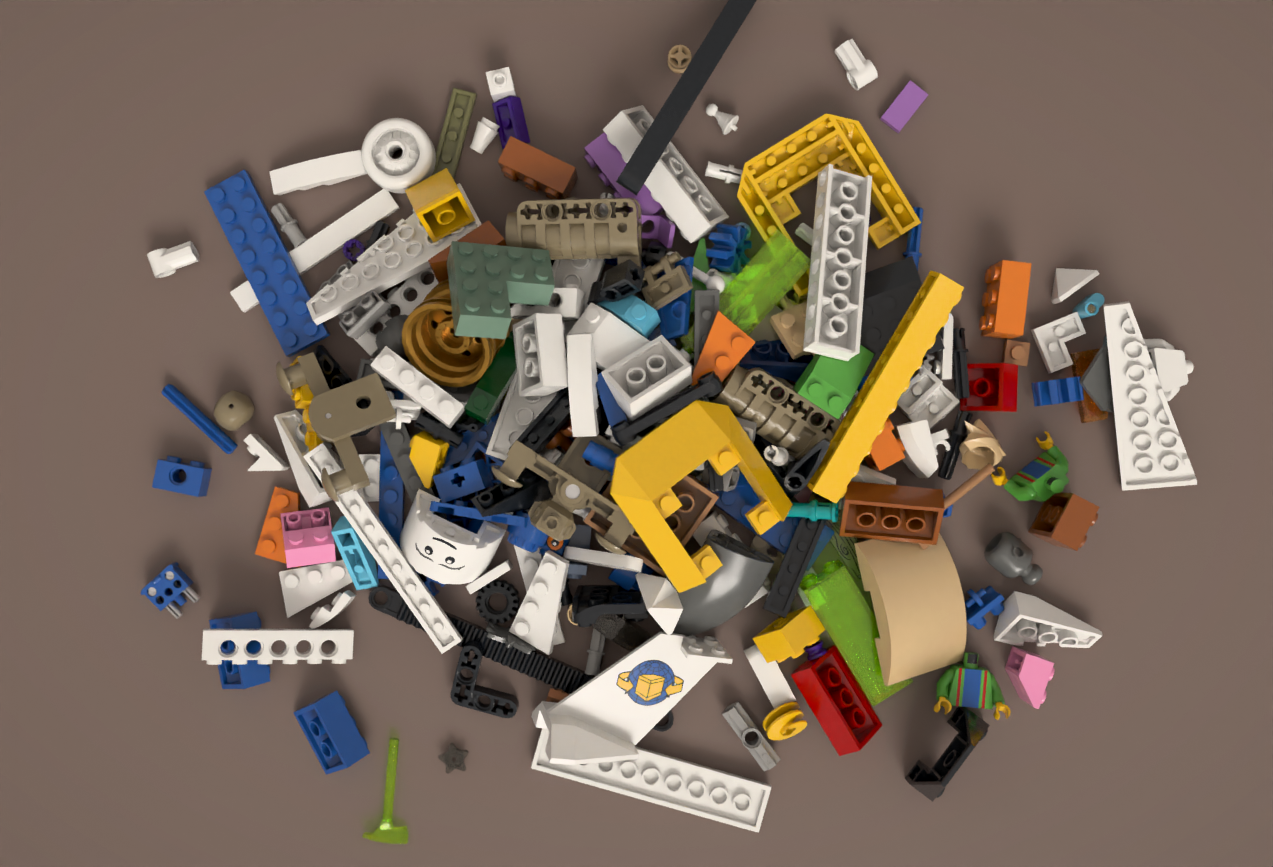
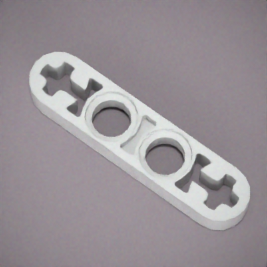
[563,546,644,572]

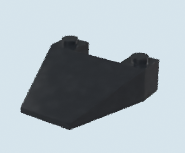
[905,706,990,802]

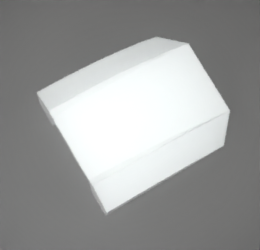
[892,419,939,478]

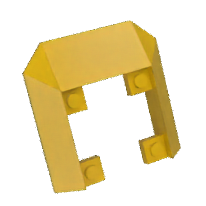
[737,113,921,297]
[610,400,792,593]

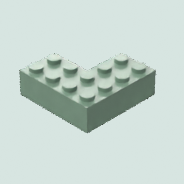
[447,241,555,339]

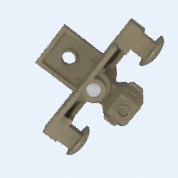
[491,434,635,555]

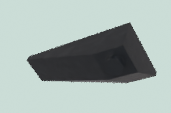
[313,345,375,437]

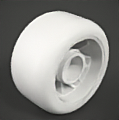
[361,118,436,194]

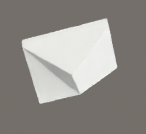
[635,573,683,635]

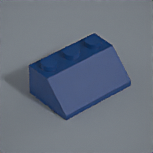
[209,611,270,689]
[293,690,370,775]

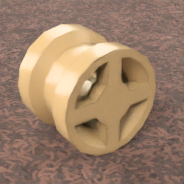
[668,45,692,74]

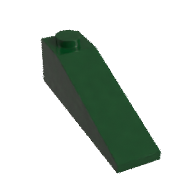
[464,331,517,425]

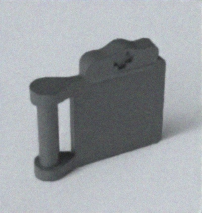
[1080,335,1114,413]

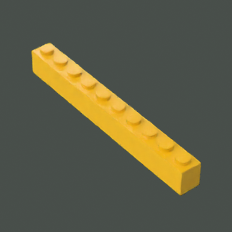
[806,270,964,504]

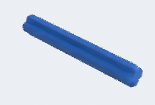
[161,384,237,454]

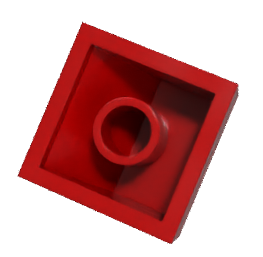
[960,363,1018,412]

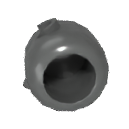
[984,532,1043,585]

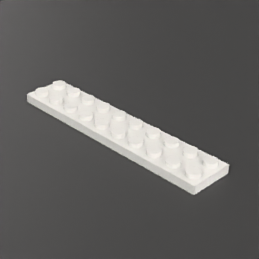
[486,259,606,468]
[531,728,771,833]

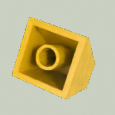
[405,168,475,243]

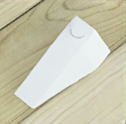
[274,410,342,508]
[993,591,1103,648]

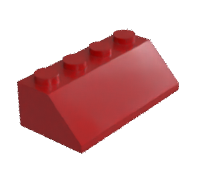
[791,645,883,756]

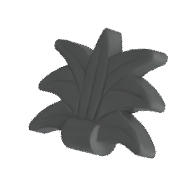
[486,621,536,655]

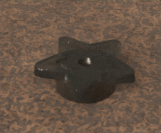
[438,743,469,774]

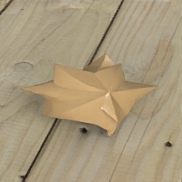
[959,419,1006,470]

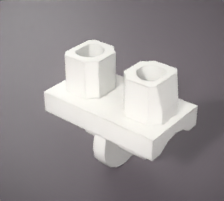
[386,391,421,429]

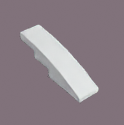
[269,150,367,195]
[567,333,599,437]

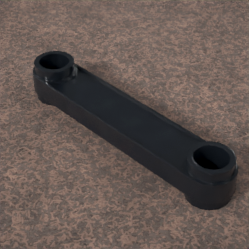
[610,371,723,446]

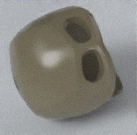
[214,390,255,431]

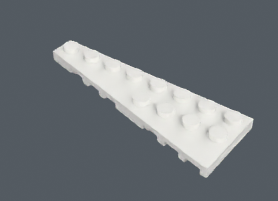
[1103,301,1197,491]

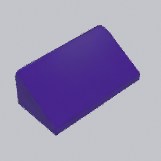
[492,96,530,149]

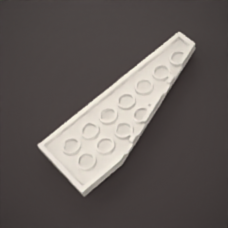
[306,183,482,325]

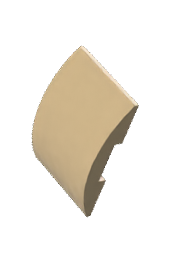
[854,533,967,686]

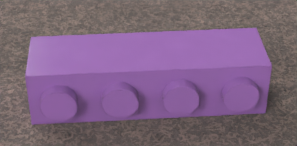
[584,132,664,227]

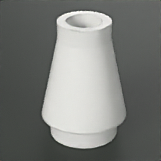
[470,117,499,154]

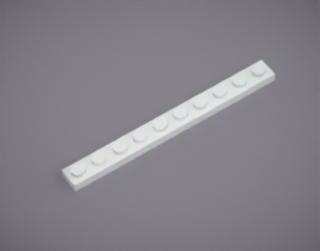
[303,442,463,654]

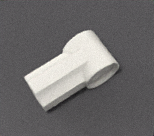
[834,39,878,90]
[147,241,199,278]

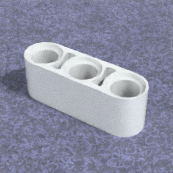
[744,644,796,709]

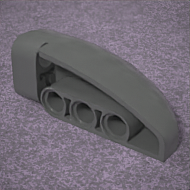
[660,530,774,637]

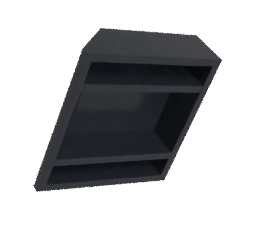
[860,256,945,377]

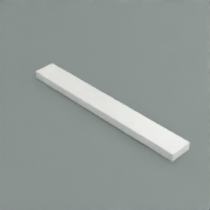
[230,189,400,313]

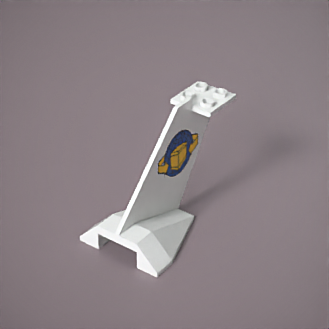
[531,632,733,765]

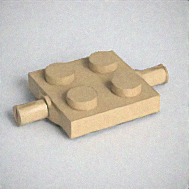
[769,294,815,359]

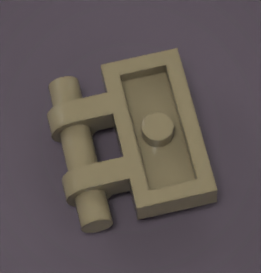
[641,251,694,310]

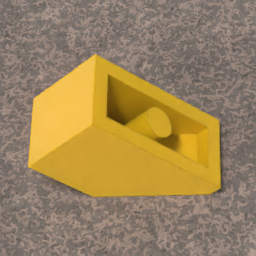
[409,431,450,489]

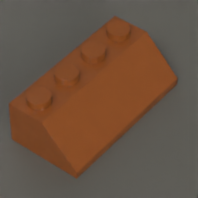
[839,481,945,545]

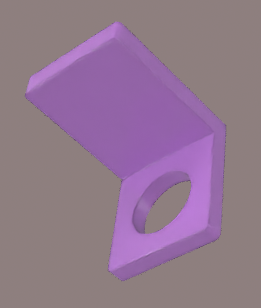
[642,214,675,248]

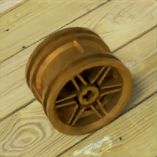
[402,279,511,387]

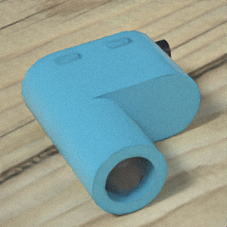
[1073,293,1105,319]

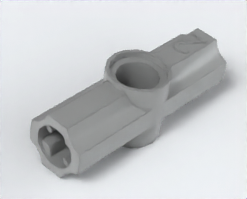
[722,701,781,772]

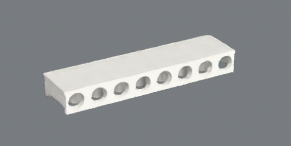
[803,164,872,361]

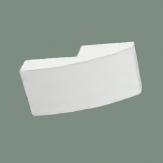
[309,590,356,629]

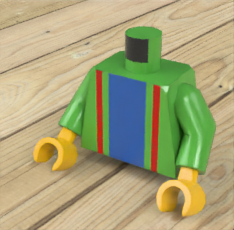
[991,431,1069,502]
[934,652,1011,720]

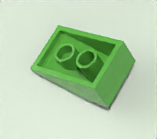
[793,345,874,419]

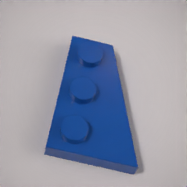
[657,257,694,341]

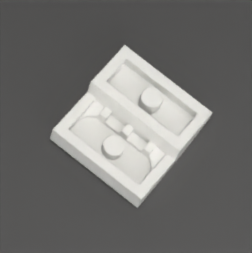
[897,368,960,430]

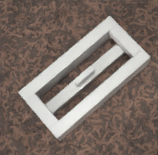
[465,559,513,594]

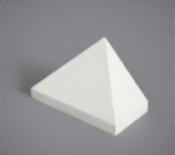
[1051,268,1099,304]

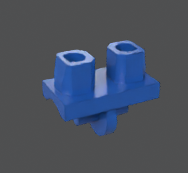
[965,586,1004,630]

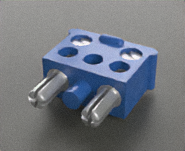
[140,562,200,619]

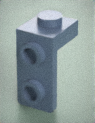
[567,524,592,579]

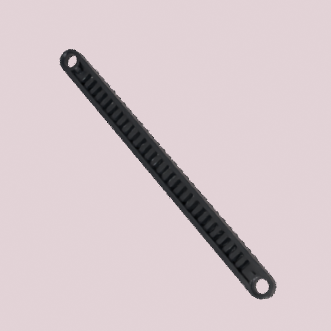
[368,585,674,732]

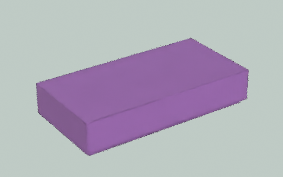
[880,80,928,133]

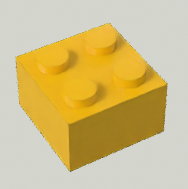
[752,605,826,663]

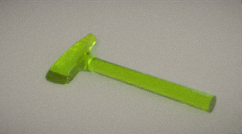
[362,738,408,844]

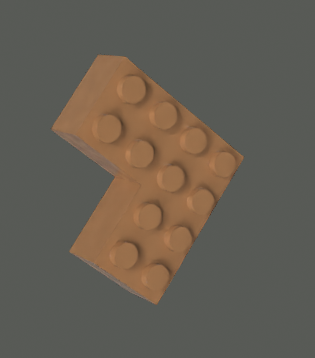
[583,473,719,576]

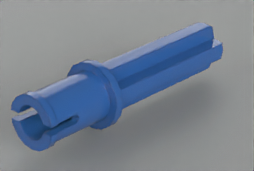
[903,207,923,271]

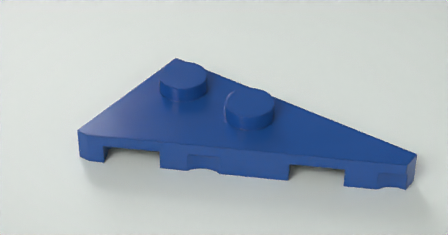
[430,500,528,527]

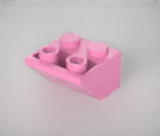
[280,507,336,568]
[1005,646,1054,709]

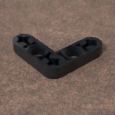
[451,640,519,718]

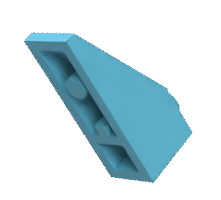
[597,295,661,338]
[331,516,379,590]

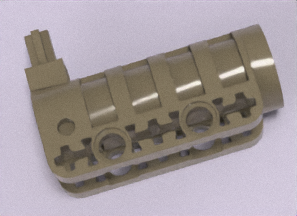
[506,197,642,268]
[709,364,842,461]

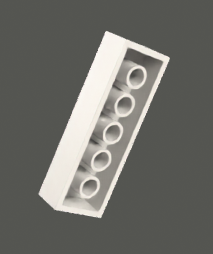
[603,105,729,243]

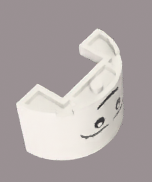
[400,489,506,584]

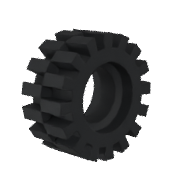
[476,580,520,624]

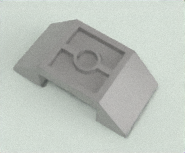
[316,260,392,339]

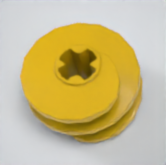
[762,702,807,740]

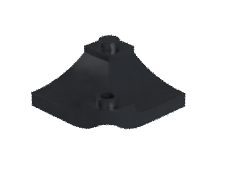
[572,585,649,627]

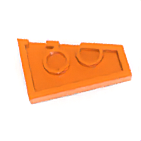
[691,310,755,398]
[255,486,302,568]

